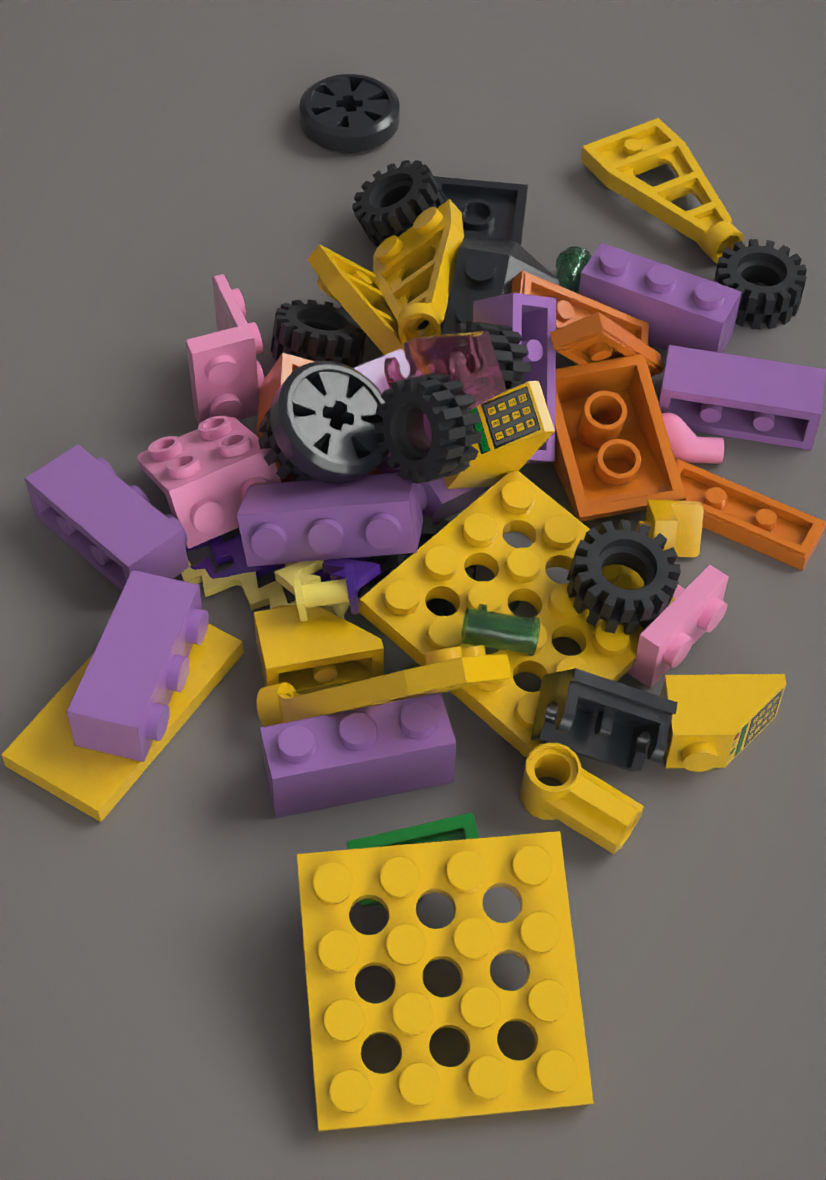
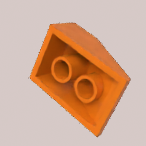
[552,353,686,522]

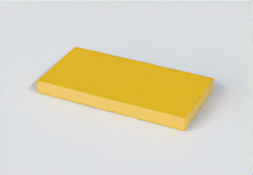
[1,623,244,822]

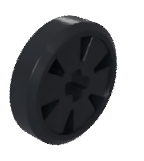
[299,74,400,152]
[270,361,389,484]

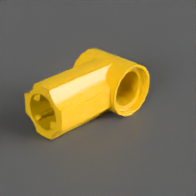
[520,743,644,855]

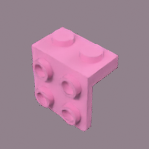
[186,274,265,425]
[137,416,281,549]
[627,565,729,689]

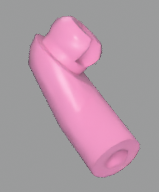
[662,412,724,464]

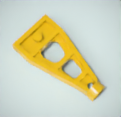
[581,118,744,263]
[373,199,464,351]
[307,244,437,376]
[257,645,512,727]

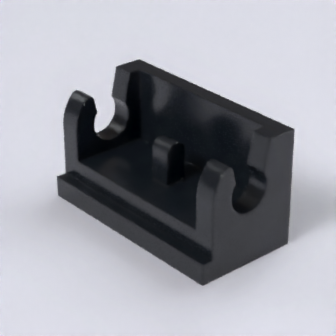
[531,668,678,772]

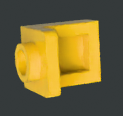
[636,499,704,558]

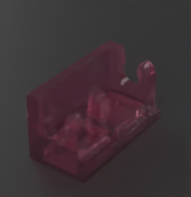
[384,331,506,414]

